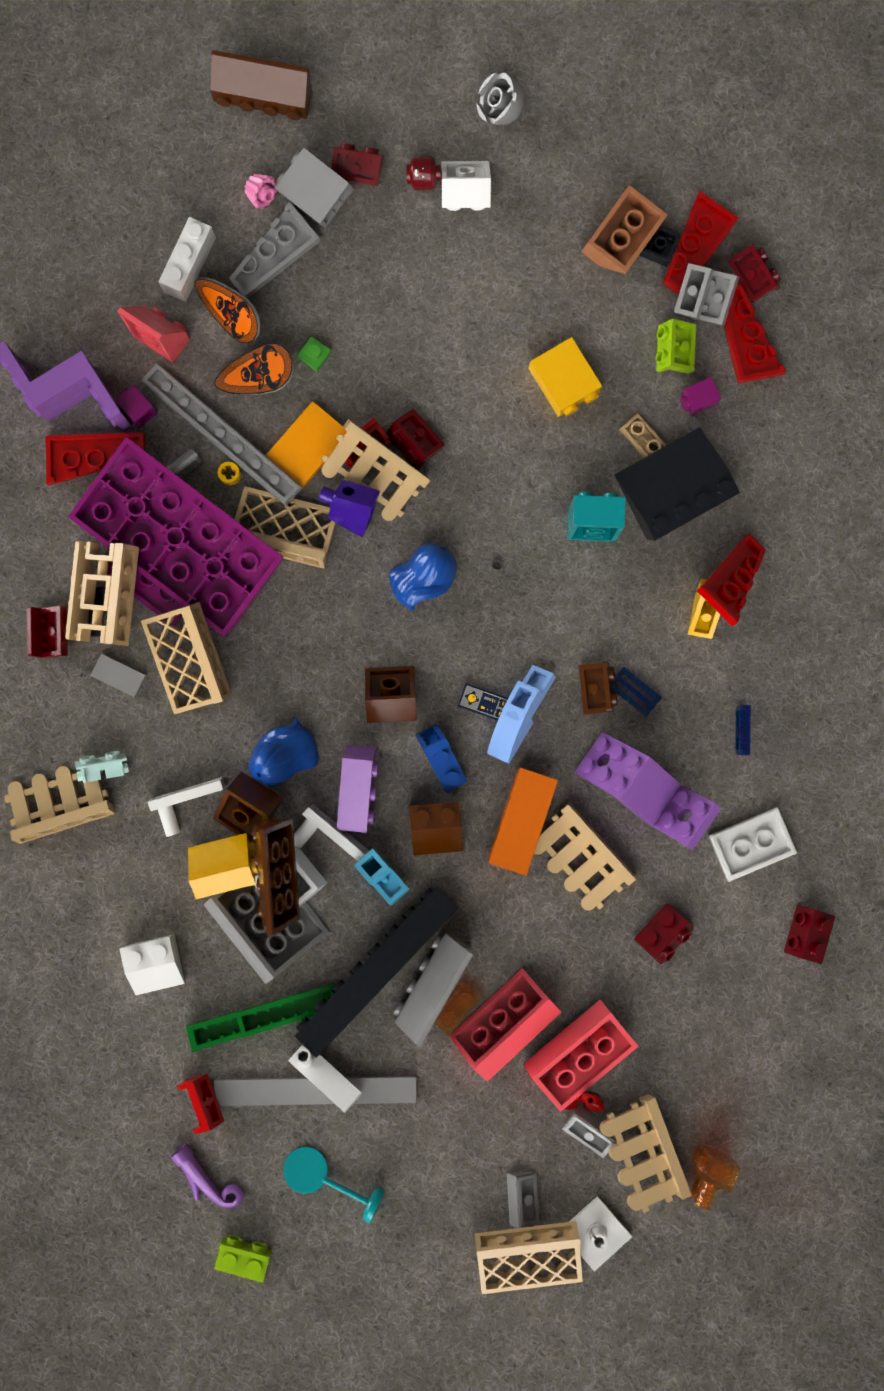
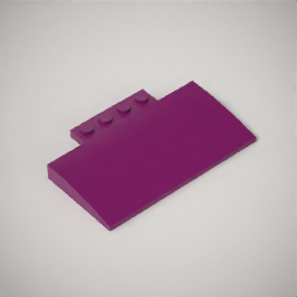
[68,437,284,637]

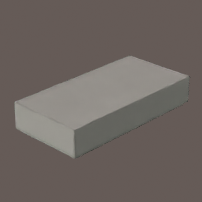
[90,654,147,698]

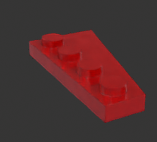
[662,191,739,295]
[724,284,786,384]
[46,432,146,486]
[697,533,766,626]

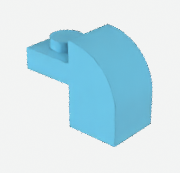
[354,849,410,906]

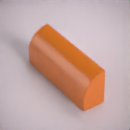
[487,768,558,876]

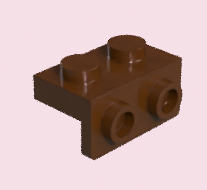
[579,661,618,715]

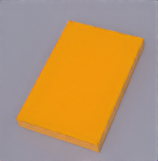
[265,401,347,489]

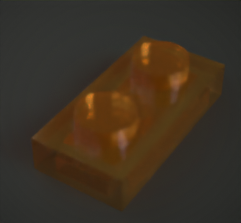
[434,981,482,1036]

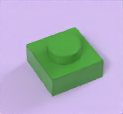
[297,336,331,372]

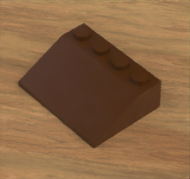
[252,818,300,936]

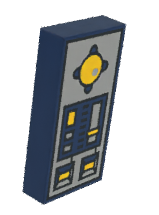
[457,683,508,721]

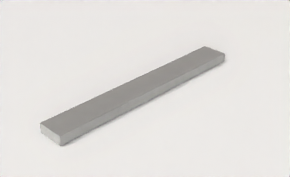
[141,363,302,506]
[214,1076,417,1106]

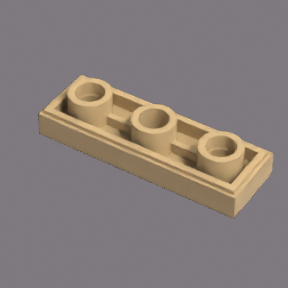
[619,413,666,458]

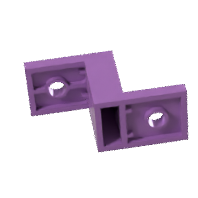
[0,341,131,431]
[575,732,722,851]

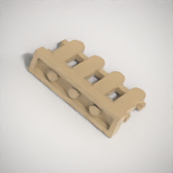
[321,419,430,521]
[4,766,115,844]
[534,802,636,911]
[600,1094,692,1213]

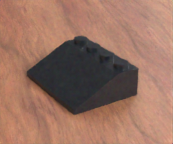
[614,427,740,541]

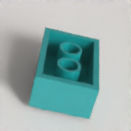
[566,492,626,542]

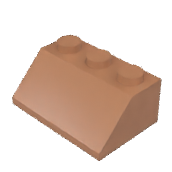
[581,185,668,274]

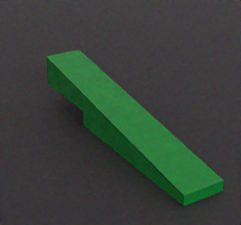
[186,984,334,1052]

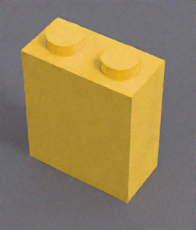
[528,337,602,417]
[188,833,258,899]

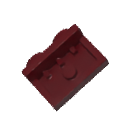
[27,606,68,658]
[633,903,694,965]
[784,905,835,964]

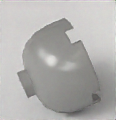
[477,73,525,126]

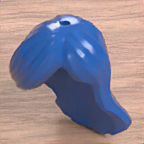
[389,543,457,611]
[248,718,319,786]

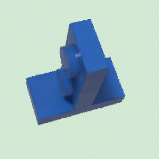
[415,724,468,793]

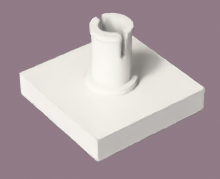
[569,1196,632,1271]

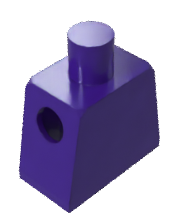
[318,480,380,537]

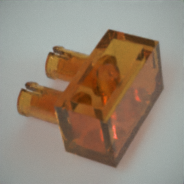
[690,1144,741,1210]

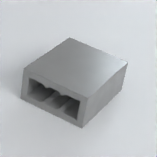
[275,147,354,229]

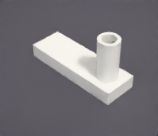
[148,777,225,837]
[294,804,369,861]
[288,1044,362,1113]

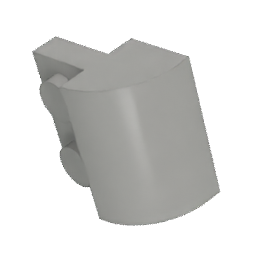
[674,263,739,326]

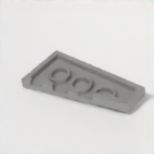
[229,201,320,299]

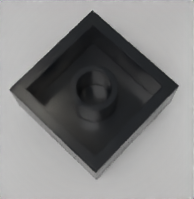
[639,226,680,267]

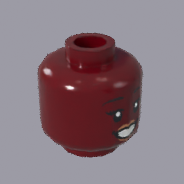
[406,156,441,190]

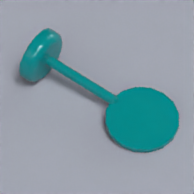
[283,1146,386,1224]

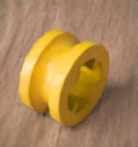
[218,462,241,486]

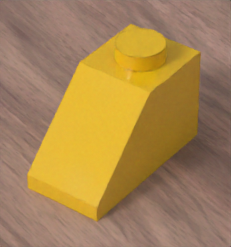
[688,578,720,639]

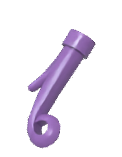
[170,1143,244,1209]

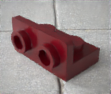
[331,143,384,186]
[728,244,781,303]
[386,409,445,470]

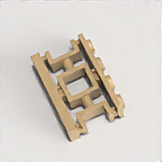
[65,541,139,646]

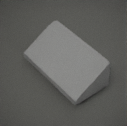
[167,448,202,479]
[562,1104,617,1158]
[507,1172,540,1228]

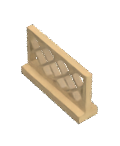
[235,486,336,569]
[141,602,232,714]
[475,1221,583,1294]

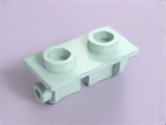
[75,751,129,783]

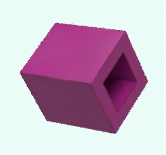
[680,377,722,416]
[115,385,158,429]

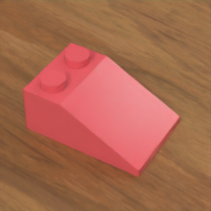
[117,305,190,363]

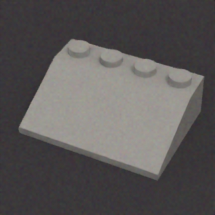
[204,873,329,984]
[393,932,473,1047]

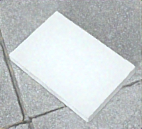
[708,807,797,882]

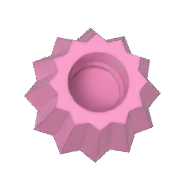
[244,174,277,209]

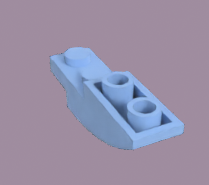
[487,665,556,764]

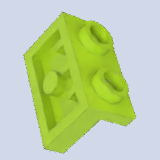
[655,318,696,374]
[214,1235,272,1283]

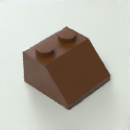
[365,666,417,723]
[213,771,283,843]
[409,802,463,856]

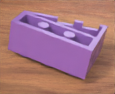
[337,744,378,833]

